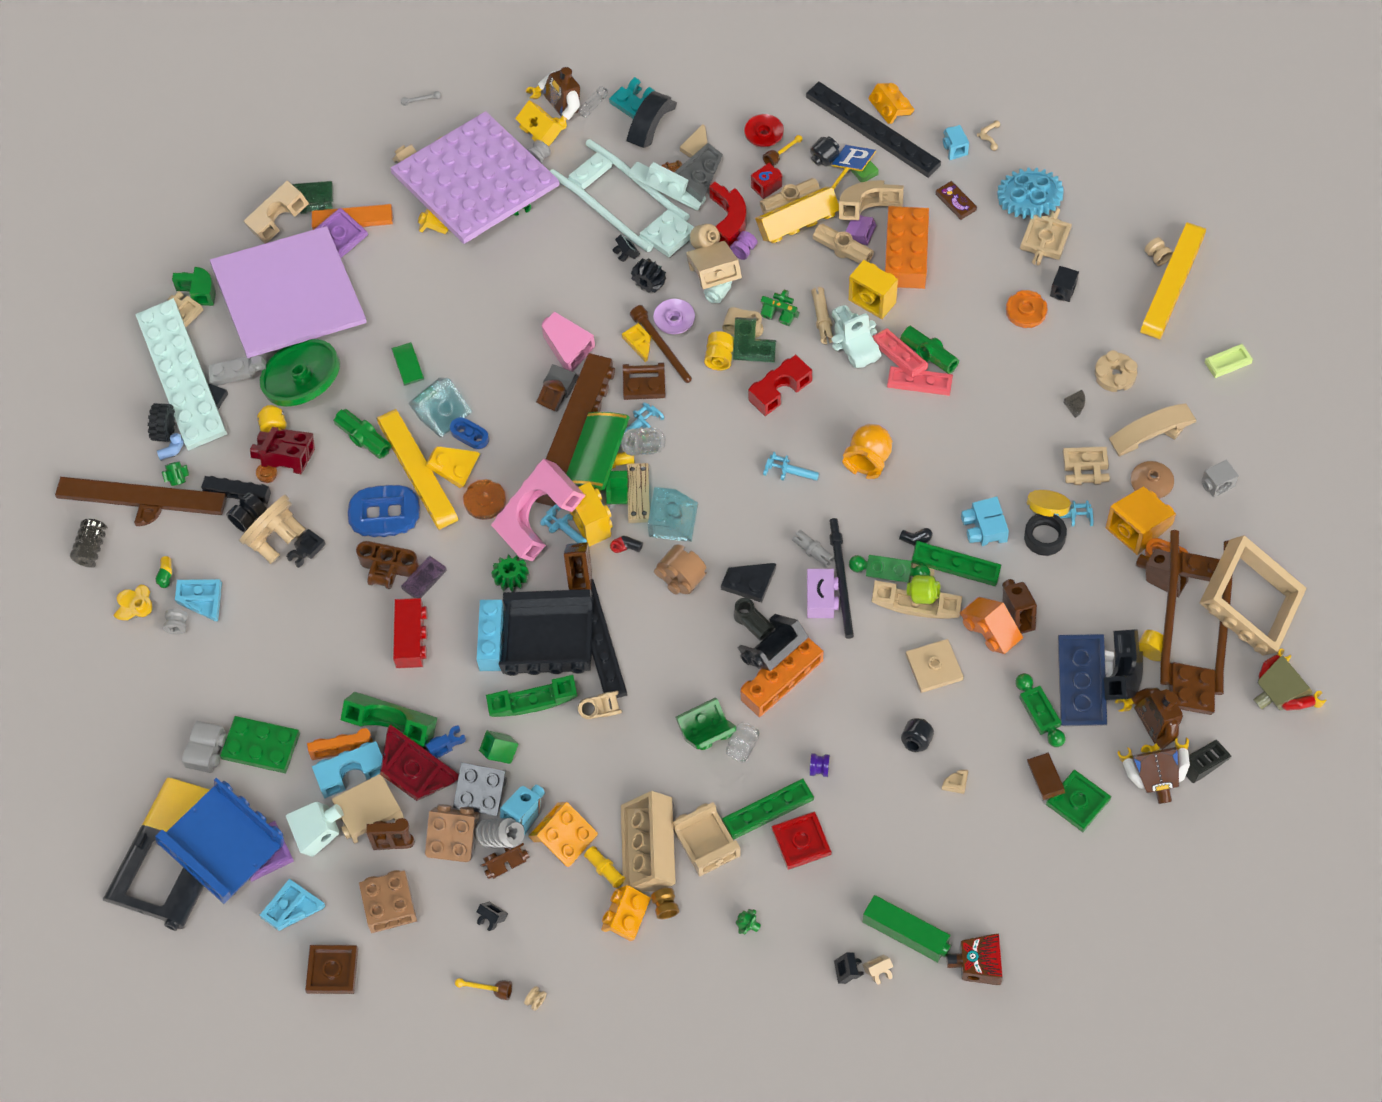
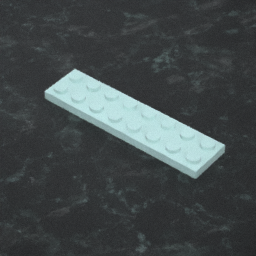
[135,298,227,451]

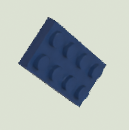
[1058,634,1107,726]

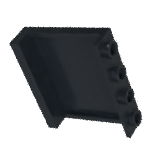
[499,589,594,676]

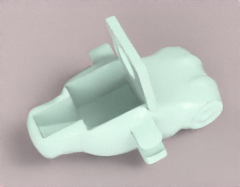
[831,305,882,368]

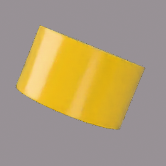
[1139,630,1163,661]

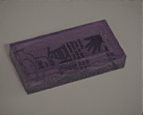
[401,556,447,598]

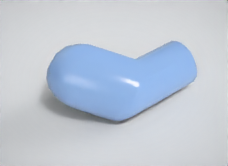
[157,433,184,460]

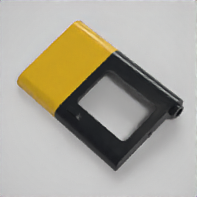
[103,778,210,931]

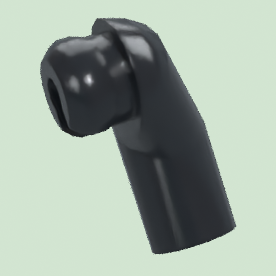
[899,528,933,546]

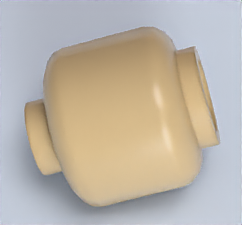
[690,224,720,249]

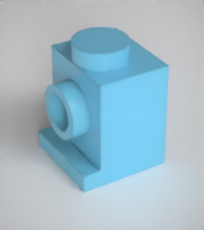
[943,125,969,160]

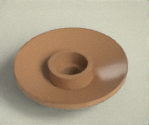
[1131,461,1174,499]

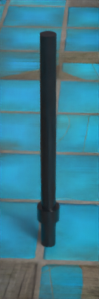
[829,518,854,639]

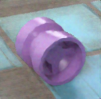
[730,231,758,260]

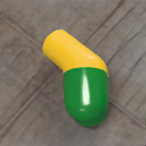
[155,556,172,588]

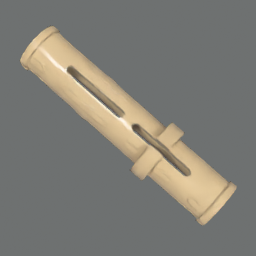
[811,287,833,344]

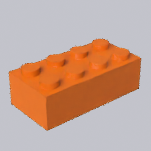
[885,206,929,289]

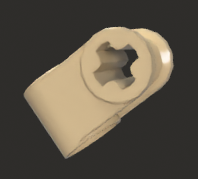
[722,307,764,338]
[577,691,622,719]

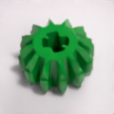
[491,554,529,592]

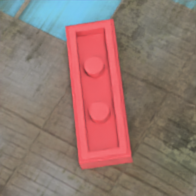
[872,328,928,378]
[887,366,953,396]

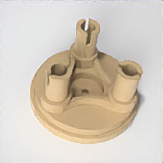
[239,494,306,564]

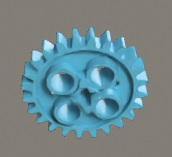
[997,167,1063,219]

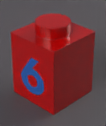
[751,163,783,199]

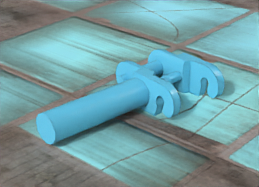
[621,402,664,443]
[763,452,819,481]
[1055,500,1094,527]
[540,504,587,543]

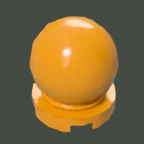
[842,424,893,479]

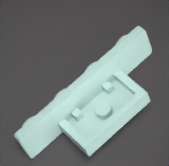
[628,162,706,210]

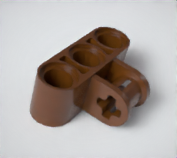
[356,541,420,589]

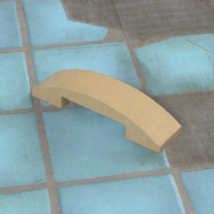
[1109,403,1196,457]
[871,580,962,619]

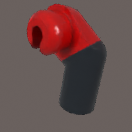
[610,536,643,553]

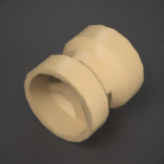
[1144,237,1173,266]

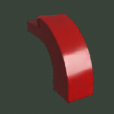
[709,181,747,248]

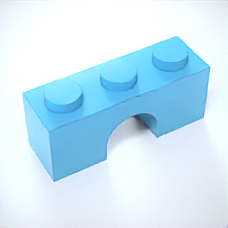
[477,600,505,671]
[312,741,382,799]

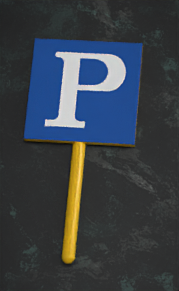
[831,145,876,190]

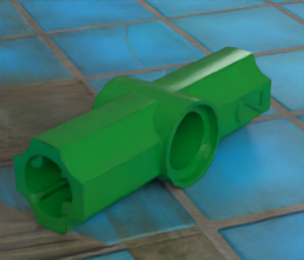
[900,325,960,374]
[333,409,392,459]

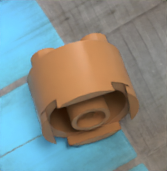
[654,544,707,595]

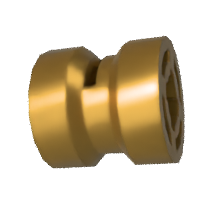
[651,888,679,920]

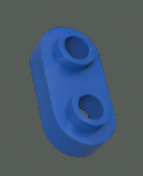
[450,417,489,449]

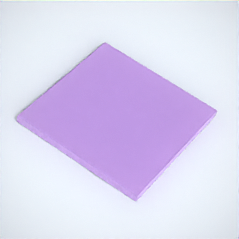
[210,226,366,358]

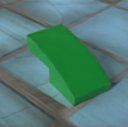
[391,342,424,386]

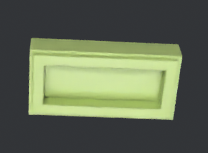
[1204,344,1253,378]

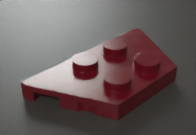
[380,725,459,801]

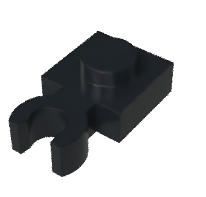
[286,529,326,568]

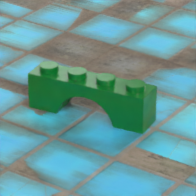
[340,692,437,747]

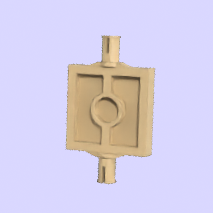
[1020,207,1072,266]

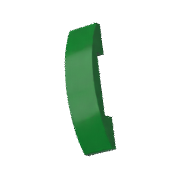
[486,675,578,717]

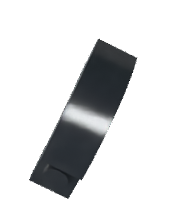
[626,91,677,148]
[1103,629,1143,700]

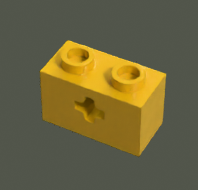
[515,100,563,146]

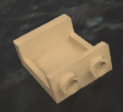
[686,241,742,289]
[332,774,404,844]
[673,802,741,877]

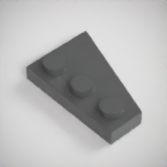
[674,143,723,203]

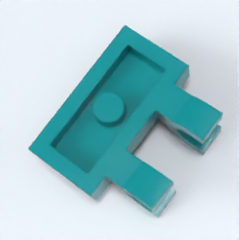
[609,77,655,119]

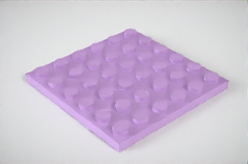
[391,111,559,244]

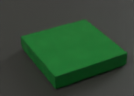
[1046,769,1112,832]

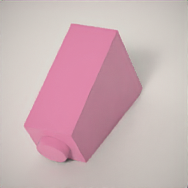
[542,312,595,372]

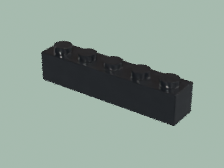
[201,476,271,504]

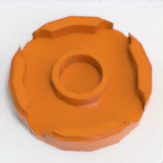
[1006,290,1048,328]

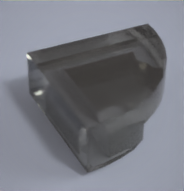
[1063,390,1085,418]

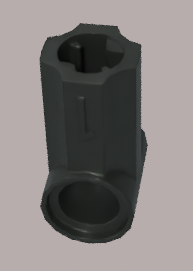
[734,597,774,641]

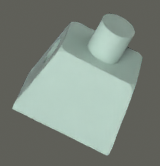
[285,802,344,857]

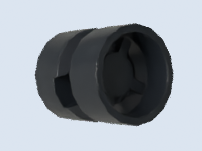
[226,492,267,533]

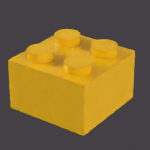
[848,259,898,319]
[569,482,613,547]

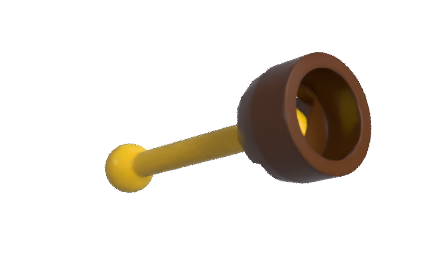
[762,135,803,167]
[455,978,512,1001]

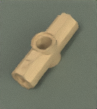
[760,178,820,214]
[813,223,874,264]

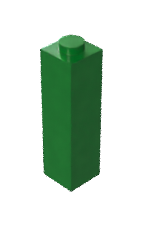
[862,895,952,963]

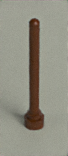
[630,305,692,383]

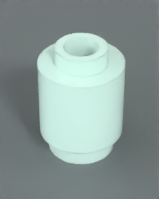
[704,281,732,303]

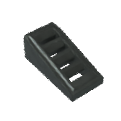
[1186,739,1232,783]

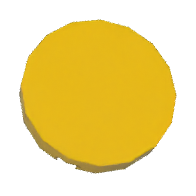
[1026,490,1071,517]

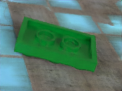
[220,716,300,774]

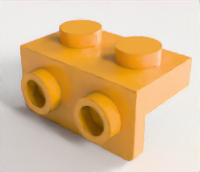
[868,83,915,124]
[601,885,651,941]

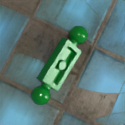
[849,555,930,583]
[1015,673,1066,747]

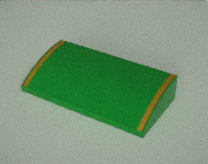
[566,412,630,490]

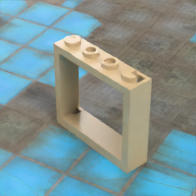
[1200,535,1307,656]

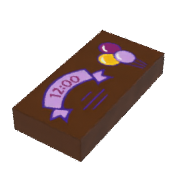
[935,181,977,220]

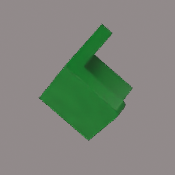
[606,470,628,504]
[479,730,519,764]

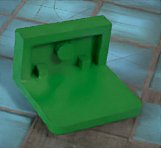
[675,698,737,750]

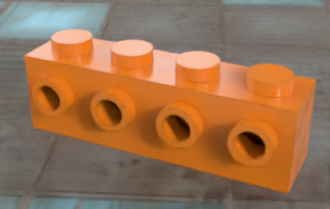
[740,637,824,718]

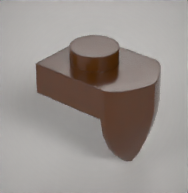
[536,380,565,411]

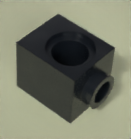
[1050,266,1079,302]

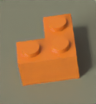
[960,597,1023,654]

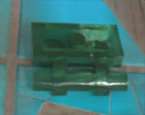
[292,181,333,214]

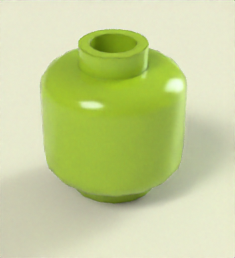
[906,575,940,604]

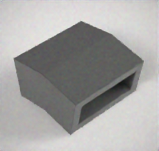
[543,364,578,398]

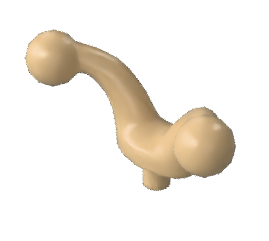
[977,120,1001,151]

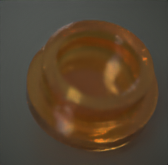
[256,465,277,483]

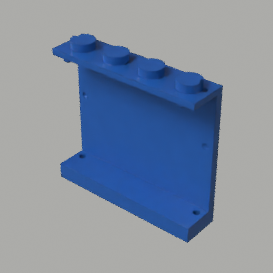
[155,778,284,904]

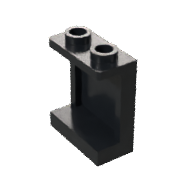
[737,614,808,671]

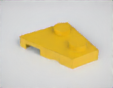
[425,446,480,488]

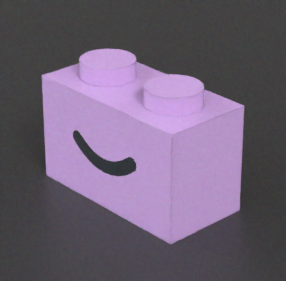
[807,569,839,618]

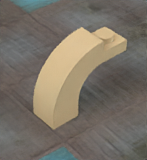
[839,180,904,220]

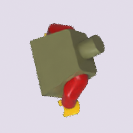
[1253,648,1327,711]

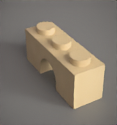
[244,181,309,244]

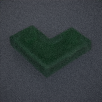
[733,317,776,362]

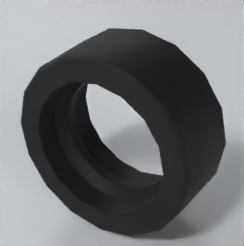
[1024,514,1067,556]

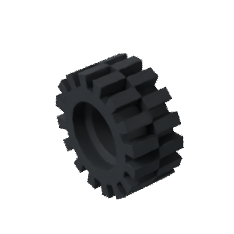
[148,403,175,442]

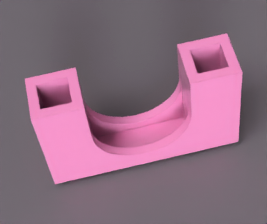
[491,459,585,562]

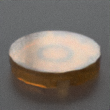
[463,479,506,520]

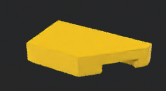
[622,323,651,362]

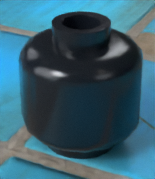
[810,136,840,166]
[901,718,934,752]

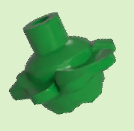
[736,909,761,935]

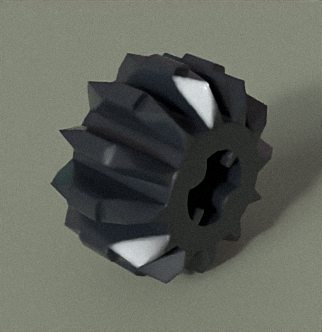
[631,258,667,293]

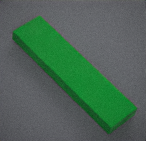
[911,541,1001,587]
[722,778,814,840]

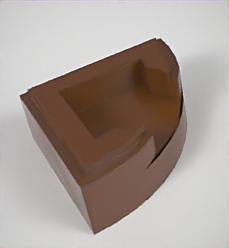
[134,504,162,526]

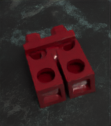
[250,427,315,475]

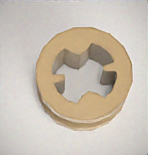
[524,986,547,1011]

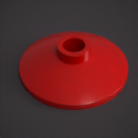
[744,114,784,147]

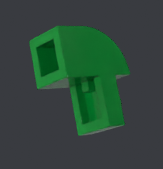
[172,267,216,306]

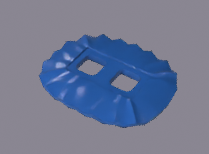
[348,485,420,537]

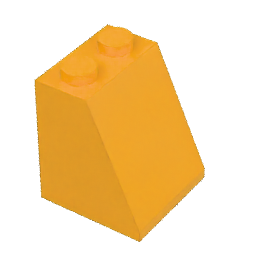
[1105,486,1176,556]

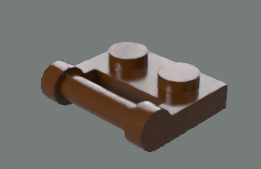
[622,362,665,400]
[366,818,415,850]

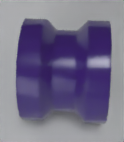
[810,753,830,777]

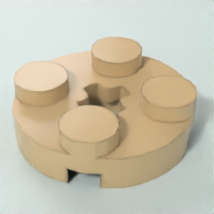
[1094,350,1138,392]

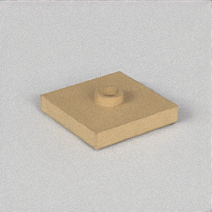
[906,639,964,693]

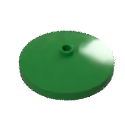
[260,339,340,407]

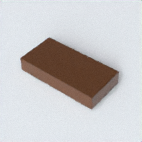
[1027,752,1065,800]

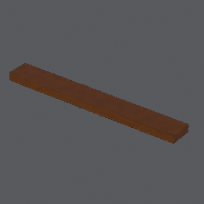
[55,476,227,516]

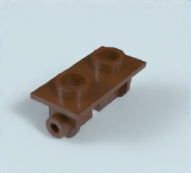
[480,843,530,879]

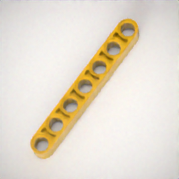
[1140,222,1206,339]
[376,409,458,530]

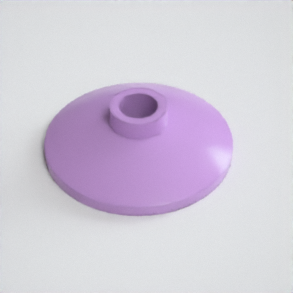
[654,299,695,334]

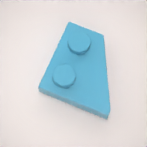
[175,579,222,621]
[259,879,325,931]

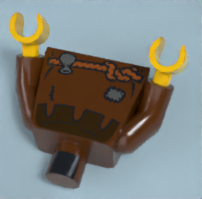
[1115,688,1183,753]

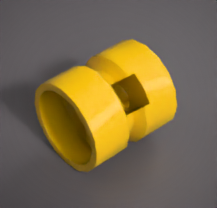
[704,331,735,371]

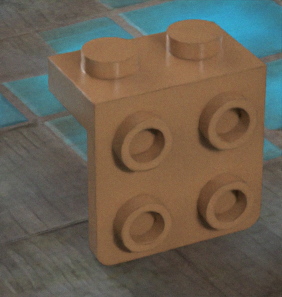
[425,804,480,862]

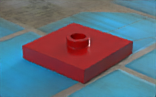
[771,811,832,870]

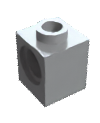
[1202,459,1239,497]

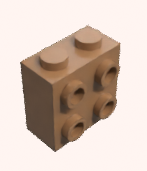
[359,870,417,934]

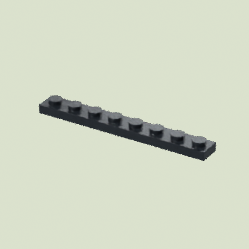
[806,81,941,178]

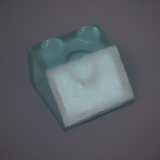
[409,378,472,437]
[648,487,698,542]

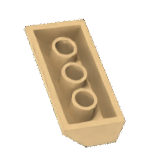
[621,791,676,892]

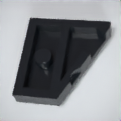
[721,563,776,603]

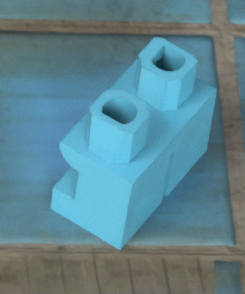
[961,497,1009,546]

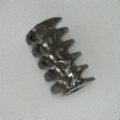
[70,519,108,568]

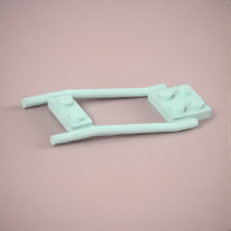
[550,139,694,257]

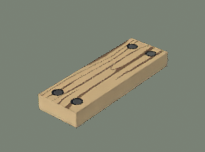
[627,463,650,523]

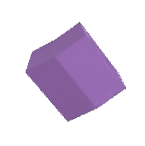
[845,215,877,245]

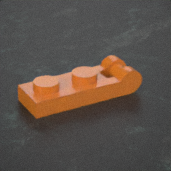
[307,728,373,760]

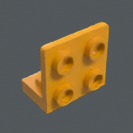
[528,802,598,867]

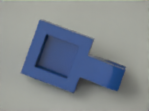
[426,725,466,759]

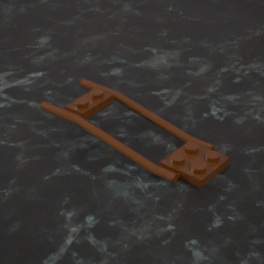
[1160,530,1233,715]

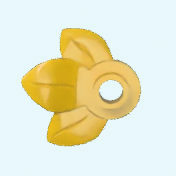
[113,584,152,620]

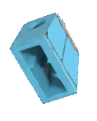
[500,785,545,835]

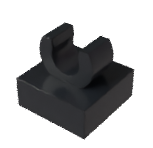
[612,234,640,262]
[476,901,508,931]
[834,952,864,984]

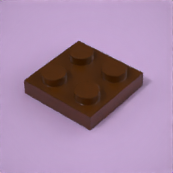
[305,945,358,994]

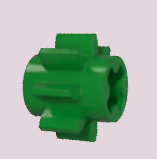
[162,461,189,486]

